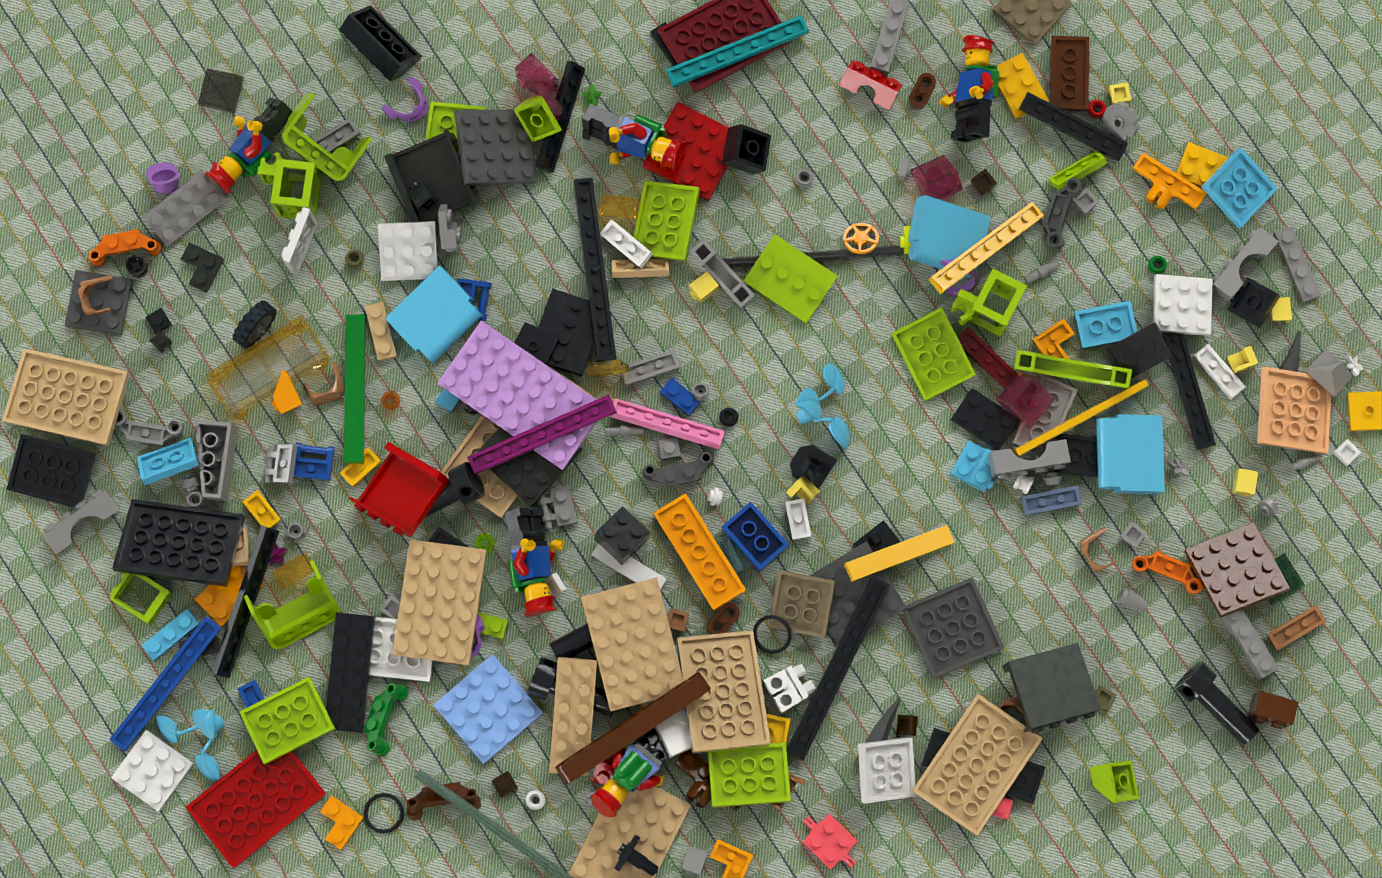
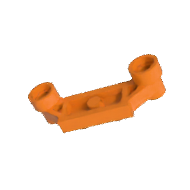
[89,229,162,267]
[1132,550,1203,594]

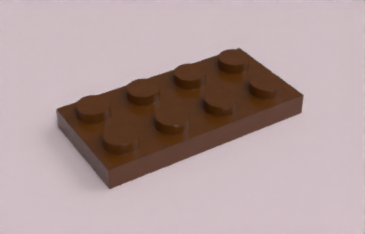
[1050,36,1089,111]

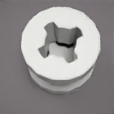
[1013,475,1035,494]

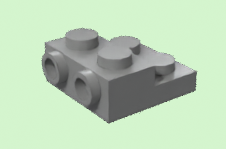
[438,204,462,252]

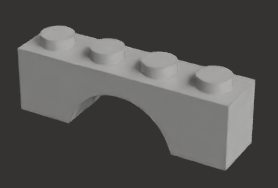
[870,0,909,77]
[1212,227,1279,302]
[689,238,755,308]
[988,439,1071,479]
[42,488,120,555]
[1220,609,1279,680]

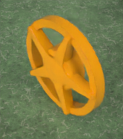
[843,223,879,254]

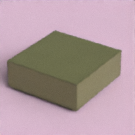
[1095,685,1117,712]

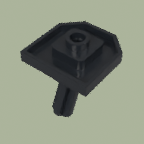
[790,444,837,490]
[614,834,659,876]

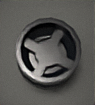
[126,255,148,278]

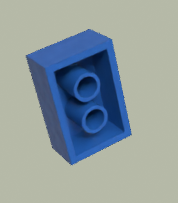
[721,502,789,573]

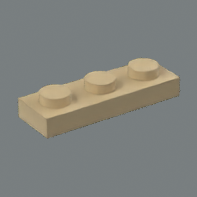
[612,258,669,278]
[365,302,397,362]

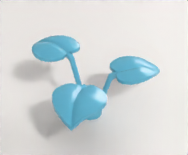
[795,363,849,450]
[156,709,225,782]

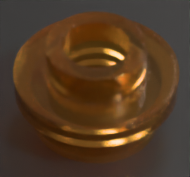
[381,391,400,410]

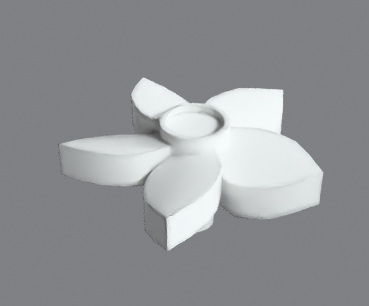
[1346,355,1363,377]

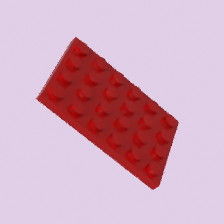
[185,750,327,869]

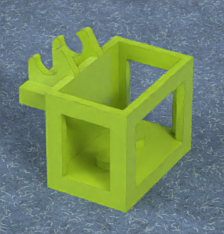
[257,152,322,219]
[950,269,1027,338]

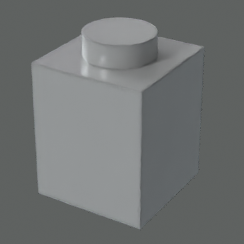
[681,846,708,878]

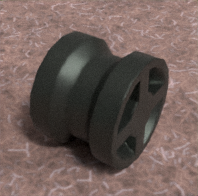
[149,330,173,354]

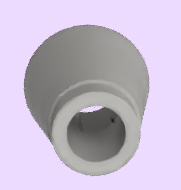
[1117,588,1147,612]

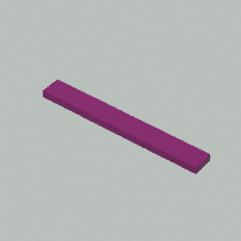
[467,395,617,475]

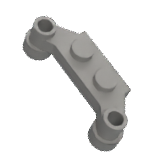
[115,410,183,446]

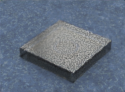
[198,68,244,113]

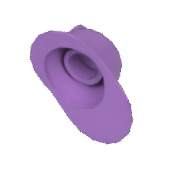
[146,162,180,196]

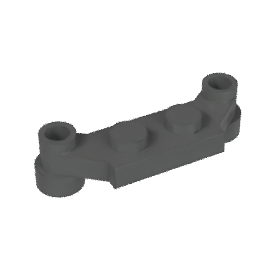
[1042,178,1083,248]
[642,452,714,488]

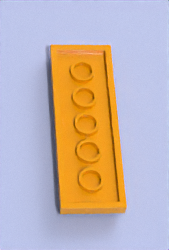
[653,493,746,611]

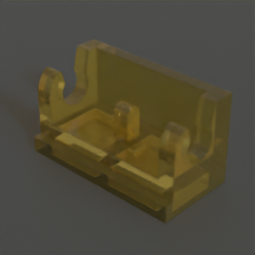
[599,194,640,219]
[272,552,314,590]

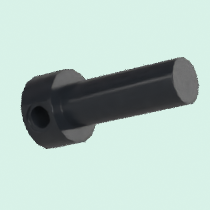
[425,462,485,518]
[549,623,593,659]
[527,656,615,717]
[1175,661,1259,745]

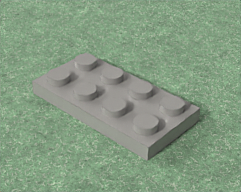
[142,169,226,246]
[1012,374,1078,456]

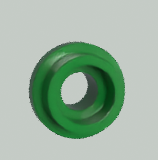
[1148,256,1167,274]

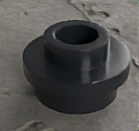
[719,408,738,427]

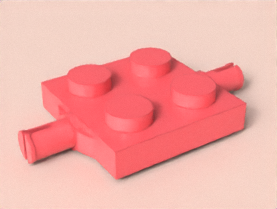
[802,814,857,870]

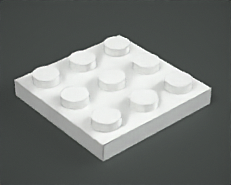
[281,207,318,275]
[378,221,438,281]
[1153,274,1212,336]
[111,730,194,812]
[858,737,916,804]

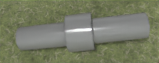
[1024,260,1061,284]
[605,425,644,437]

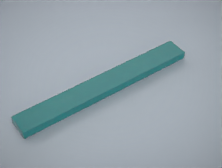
[665,15,809,88]

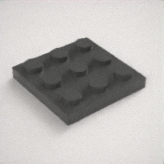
[65,270,133,335]

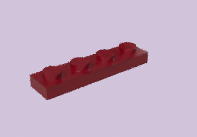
[958,327,1023,394]

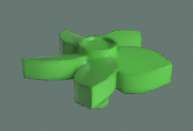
[582,84,602,106]

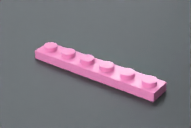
[609,398,725,449]

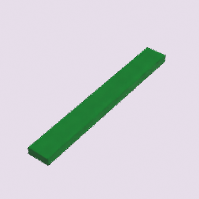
[344,314,366,464]

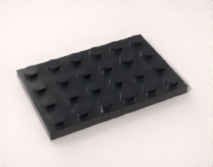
[112,499,245,587]

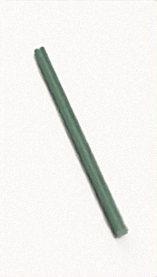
[415,769,572,878]

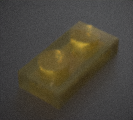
[586,360,630,378]

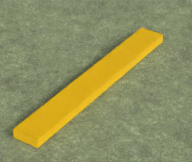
[929,202,1044,294]
[1012,379,1148,457]

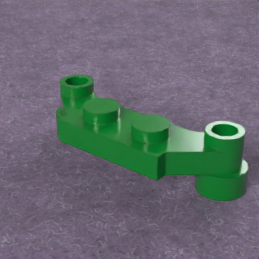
[363,683,409,757]

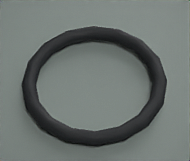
[753,615,792,654]
[363,793,404,834]

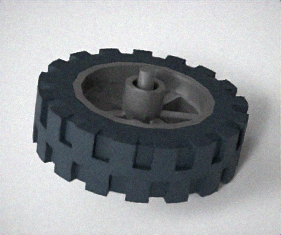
[232,300,277,349]

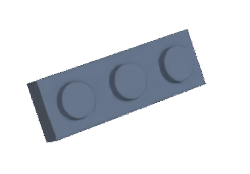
[1021,485,1082,516]

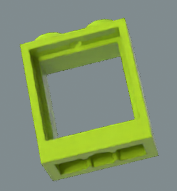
[109,573,173,626]

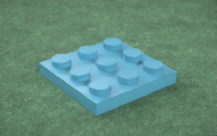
[1201,147,1278,228]

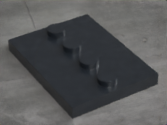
[538,288,594,377]
[6,434,96,508]

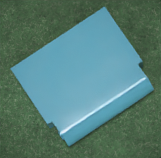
[908,195,991,278]
[385,265,483,363]
[1096,414,1165,495]

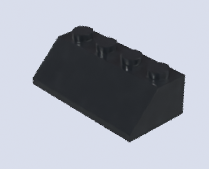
[339,5,422,82]

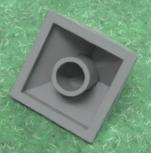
[1306,349,1354,397]

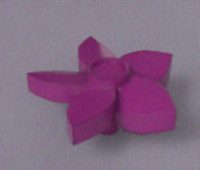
[269,543,287,565]

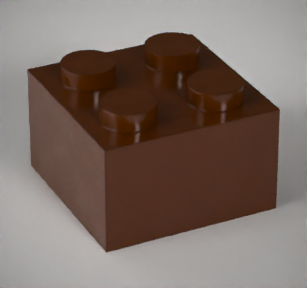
[1247,691,1299,730]

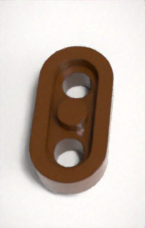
[909,73,936,109]
[707,603,740,635]

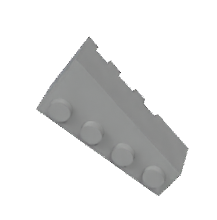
[195,419,238,502]

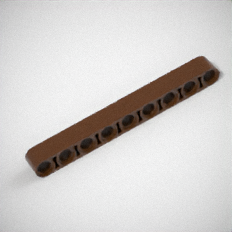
[555,672,711,784]

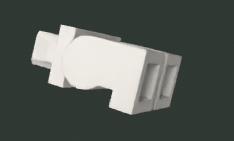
[762,664,816,714]

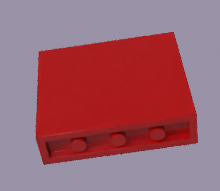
[349,442,449,538]

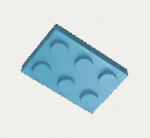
[1074,301,1137,349]
[137,437,199,485]

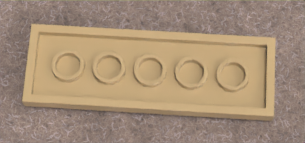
[549,657,597,776]

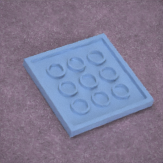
[434,654,543,764]

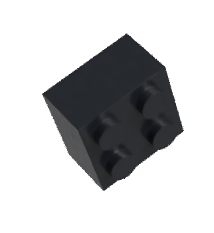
[722,124,771,175]
[594,506,650,565]

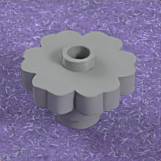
[1103,101,1140,140]

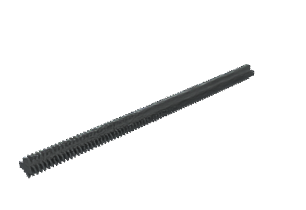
[722,245,904,268]

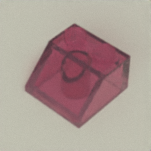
[515,53,559,92]
[910,155,963,200]
[996,371,1055,429]

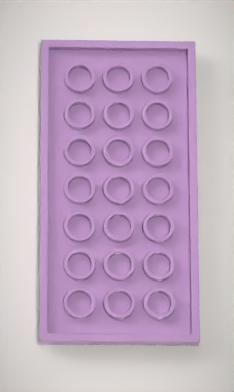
[437,321,597,470]

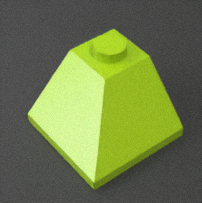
[514,95,562,142]
[1090,760,1139,803]

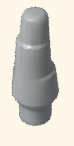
[1291,455,1319,471]

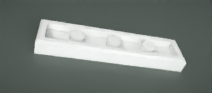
[591,543,667,590]

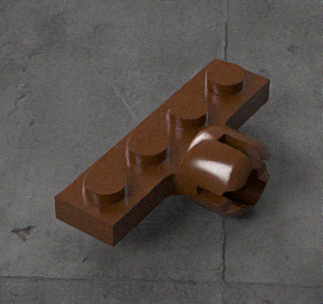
[674,750,740,812]

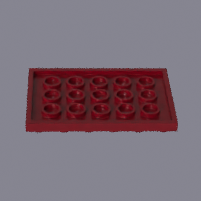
[657,0,792,94]

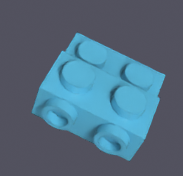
[950,440,995,493]

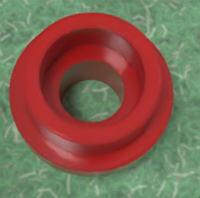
[1088,100,1107,119]

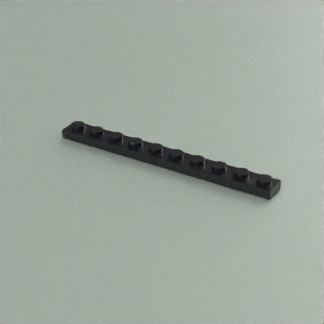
[573,178,617,362]
[787,576,890,760]

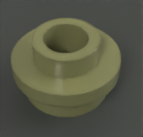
[345,249,364,269]

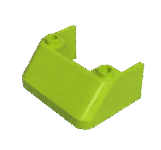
[282,93,373,181]
[244,560,341,650]

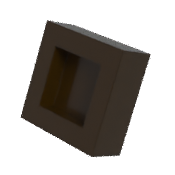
[970,169,997,196]
[896,715,918,736]
[491,771,518,798]

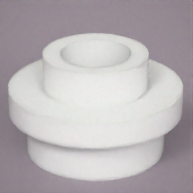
[707,487,723,506]
[526,790,545,810]

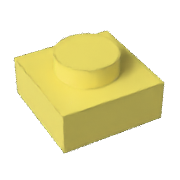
[1109,82,1132,105]

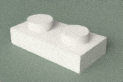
[785,498,811,540]

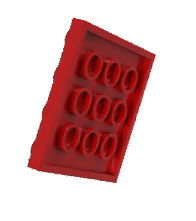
[642,101,729,202]

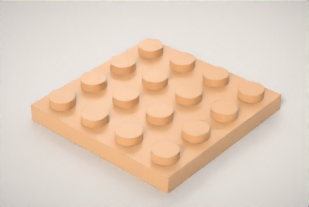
[1257,367,1331,454]

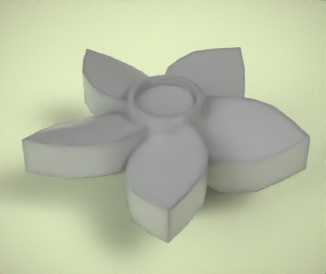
[1168,457,1189,477]

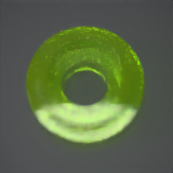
[475,533,495,552]

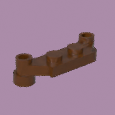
[406,782,481,820]

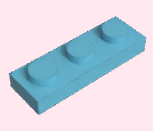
[141,609,200,661]

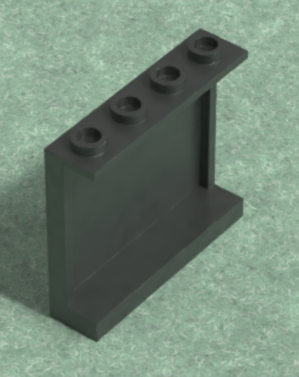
[384,129,479,222]
[1002,643,1101,734]

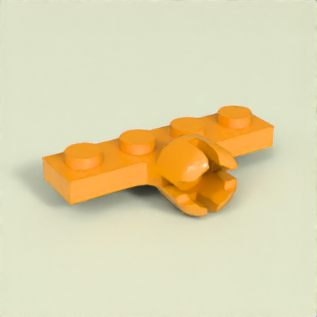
[1132,152,1207,210]

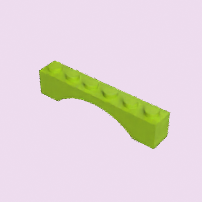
[1013,350,1132,389]

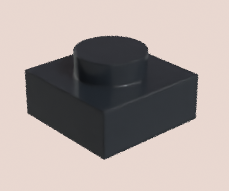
[145,308,172,334]

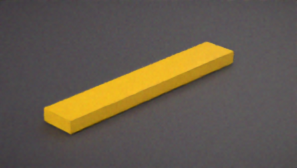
[844,525,955,582]

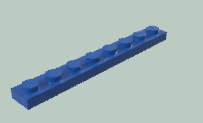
[109,616,222,752]

